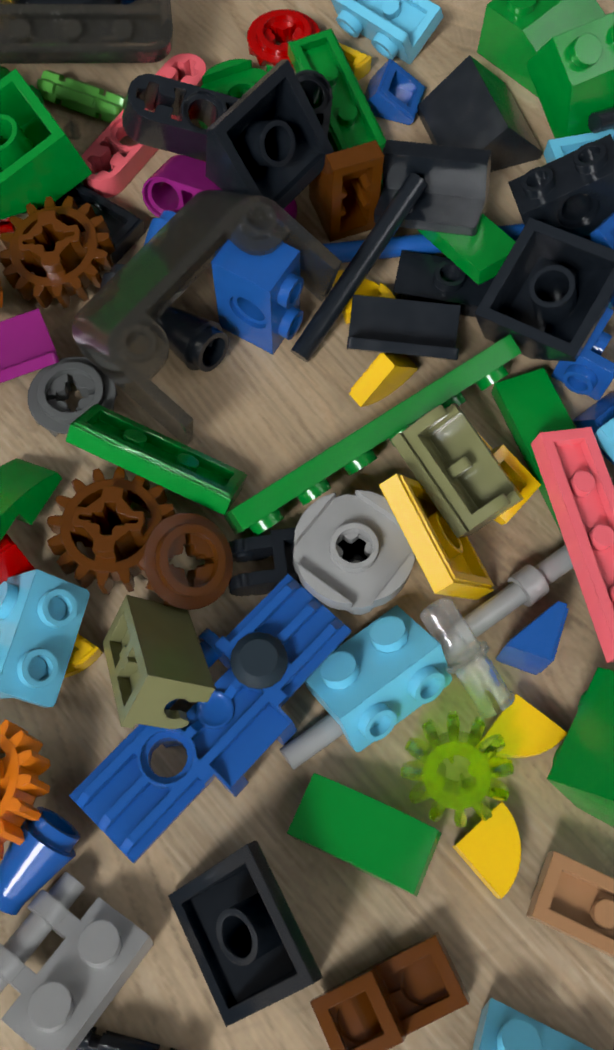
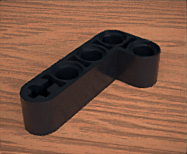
[122,70,333,161]

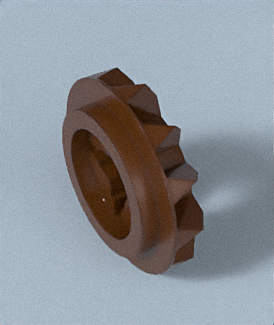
[138,513,233,611]

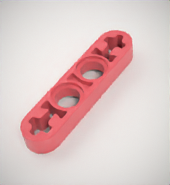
[81,53,207,198]

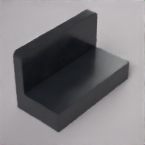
[374,139,492,236]
[347,294,461,360]

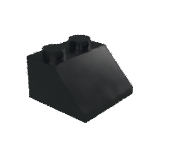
[474,218,614,362]

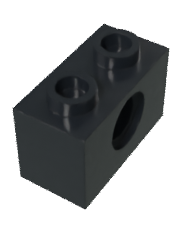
[508,134,614,238]

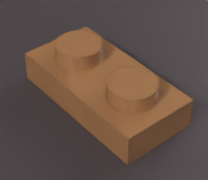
[526,851,614,958]

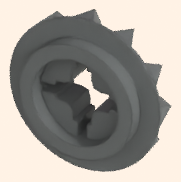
[27,357,118,437]

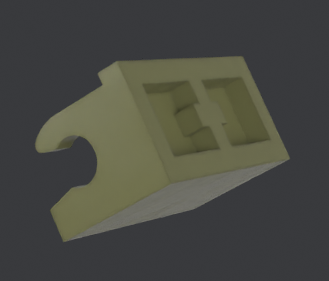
[390,403,524,538]
[103,595,215,729]

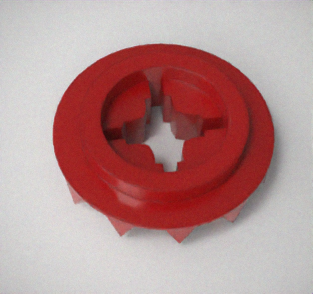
[247,9,320,71]

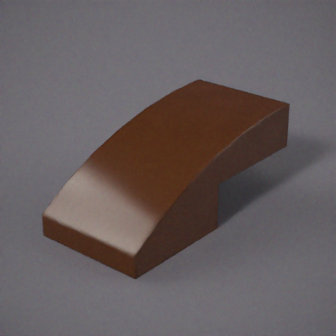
[310,932,470,1050]

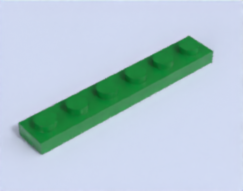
[224,334,522,536]

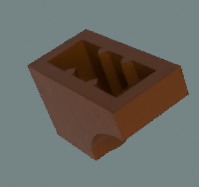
[309,140,384,242]

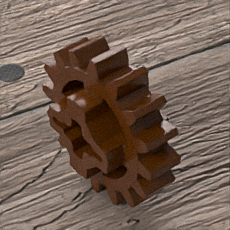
[0,196,116,309]
[47,466,175,595]

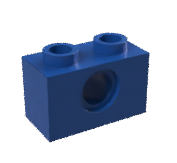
[211,222,304,355]

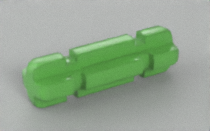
[36,70,126,123]

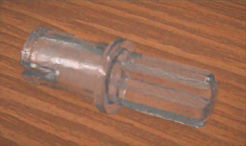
[420,597,515,718]

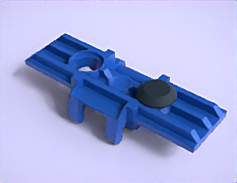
[69,574,352,863]

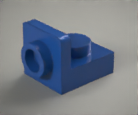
[551,307,614,400]

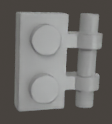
[0,872,154,1050]

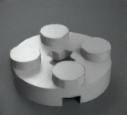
[293,490,415,615]

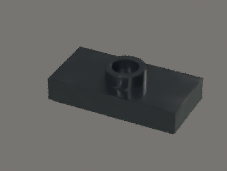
[393,250,496,317]

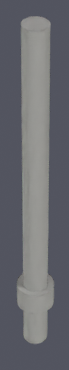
[279,545,573,770]

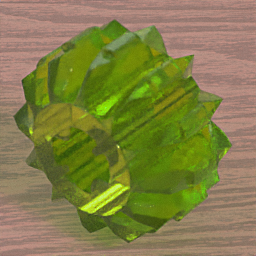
[401,711,514,828]

